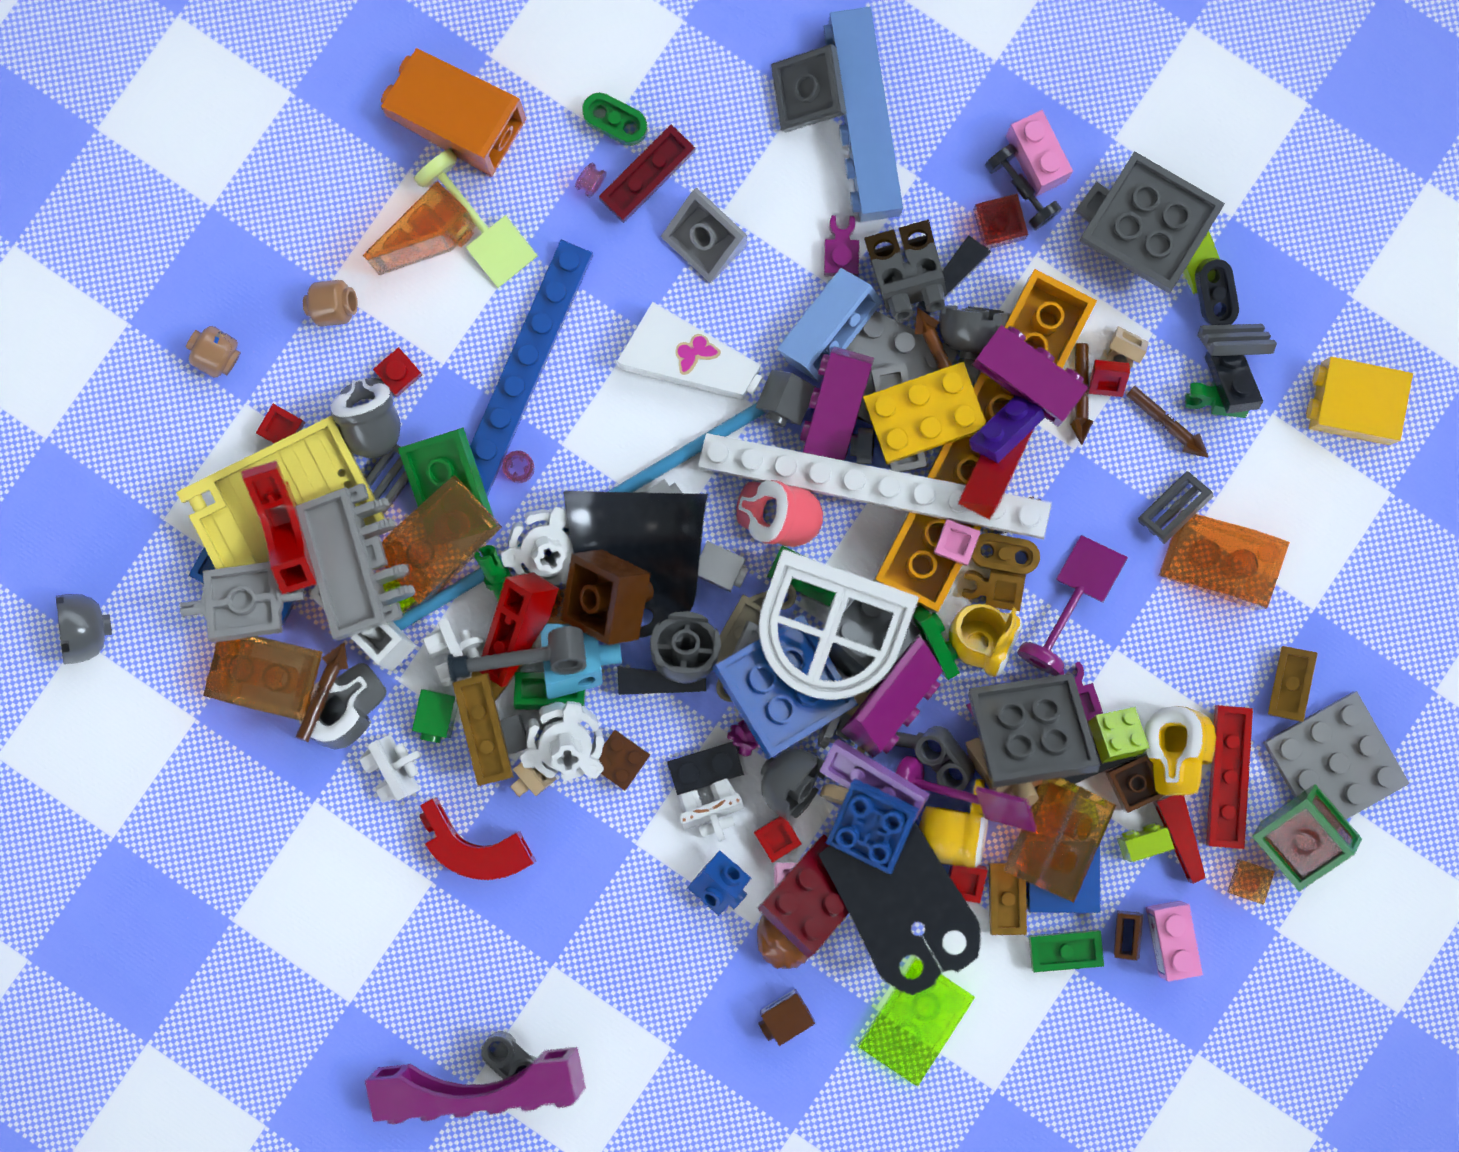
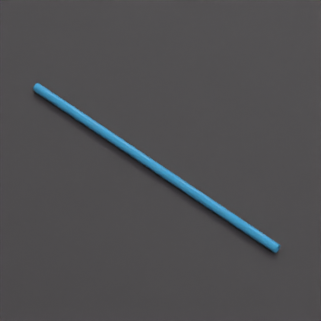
[393,403,765,631]

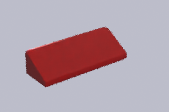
[957,429,1034,520]

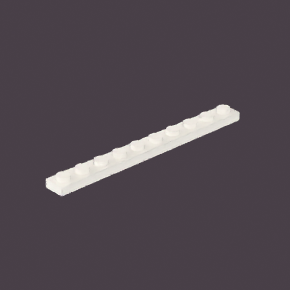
[698,433,1052,540]

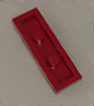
[598,124,696,223]

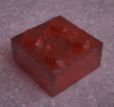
[973,194,1029,249]

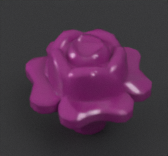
[727,720,760,757]

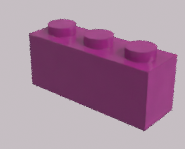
[972,325,1089,427]
[800,346,874,461]

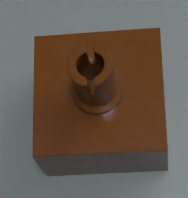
[560,550,654,645]

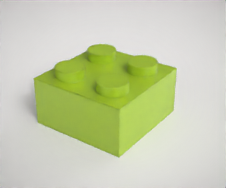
[1088,707,1150,763]
[1117,823,1174,862]

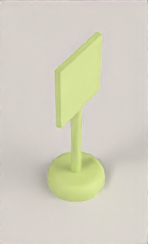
[414,149,538,288]

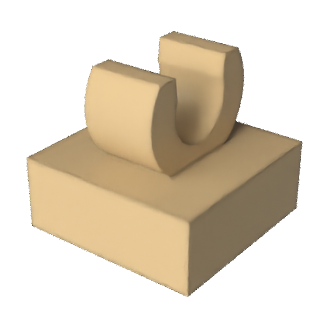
[1107,326,1149,369]
[510,762,557,797]

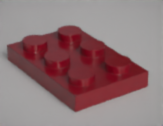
[757,834,849,959]

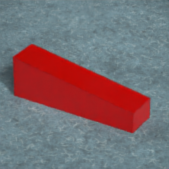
[1153,795,1206,884]

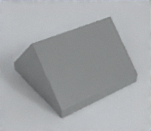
[660,187,747,283]

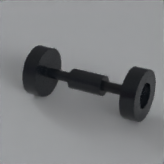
[985,143,1062,231]

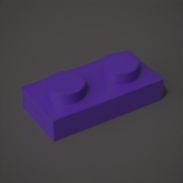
[969,395,1045,463]

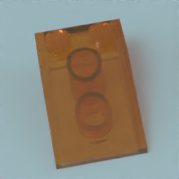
[362,181,476,276]
[382,476,502,604]
[1158,510,1290,611]
[203,636,323,721]

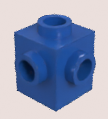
[687,850,751,916]

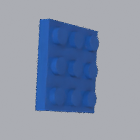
[712,614,858,759]

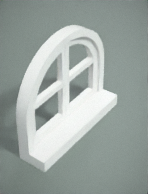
[759,549,919,700]

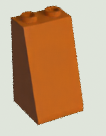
[381,48,527,177]

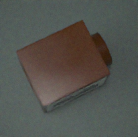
[758,989,816,1046]

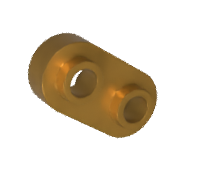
[971,533,1040,574]

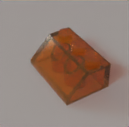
[1003,778,1117,902]

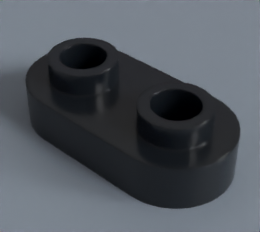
[1195,258,1239,325]
[850,427,875,464]

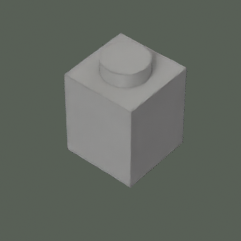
[698,541,749,592]

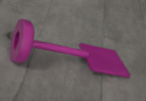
[1017,535,1128,676]
[895,756,1036,833]

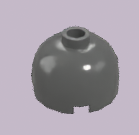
[939,305,1010,360]
[55,594,112,665]
[650,611,721,684]
[760,749,825,821]

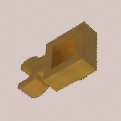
[962,569,1026,612]

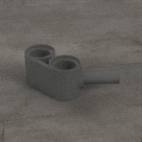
[895,726,975,791]
[481,1031,536,1079]

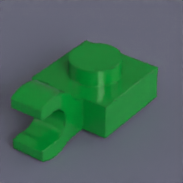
[1185,380,1250,418]

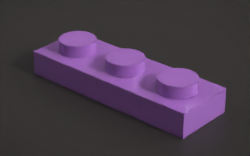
[819,739,930,823]

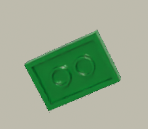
[398,427,497,547]

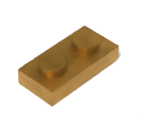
[1268,646,1318,722]
[988,863,1027,935]

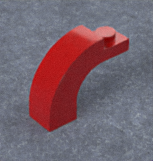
[242,460,317,595]
[419,797,537,880]

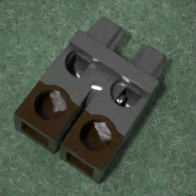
[864,219,947,322]

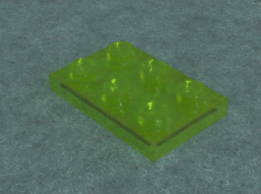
[858,956,975,1087]

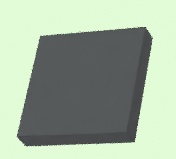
[771,44,847,132]

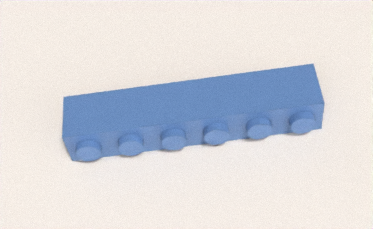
[823,6,903,222]

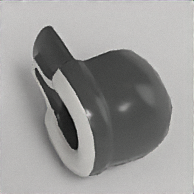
[331,378,401,459]
[297,663,386,750]

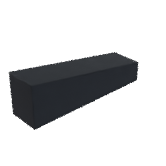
[917,235,991,315]
[617,666,706,695]

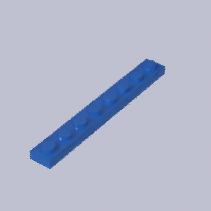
[470,239,593,497]

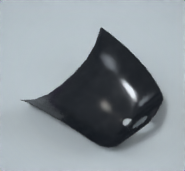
[563,491,708,638]

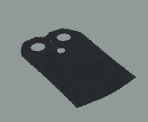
[818,822,981,995]

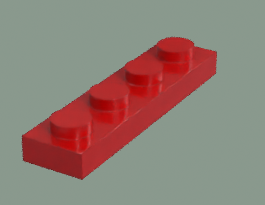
[1206,705,1253,849]

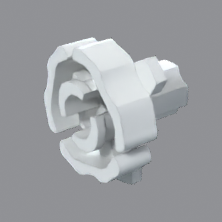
[501,506,573,586]
[520,701,604,781]

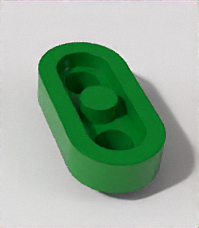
[582,92,648,146]

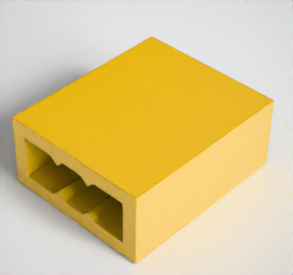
[1306,356,1413,446]

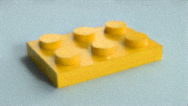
[863,362,986,465]

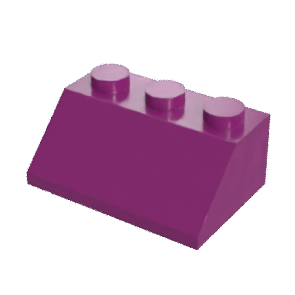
[840,637,943,757]

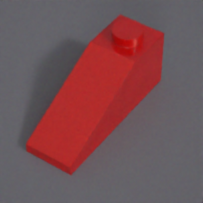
[478,572,559,687]

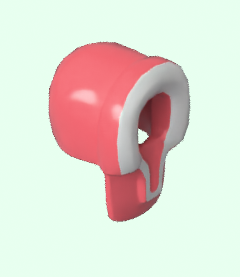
[736,480,823,547]

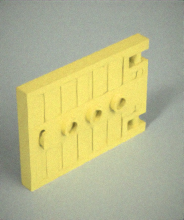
[176,416,386,569]

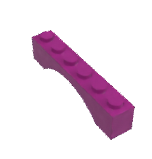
[365,1047,586,1124]

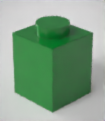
[412,689,458,743]

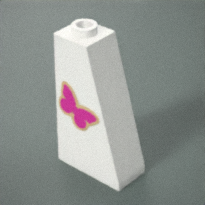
[617,302,763,400]

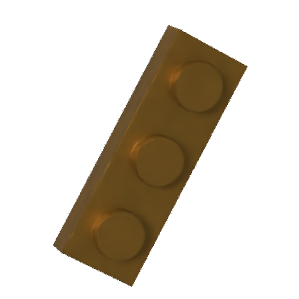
[452,673,514,786]

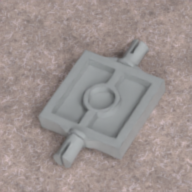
[179,562,305,643]

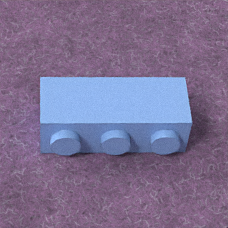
[777,268,883,383]

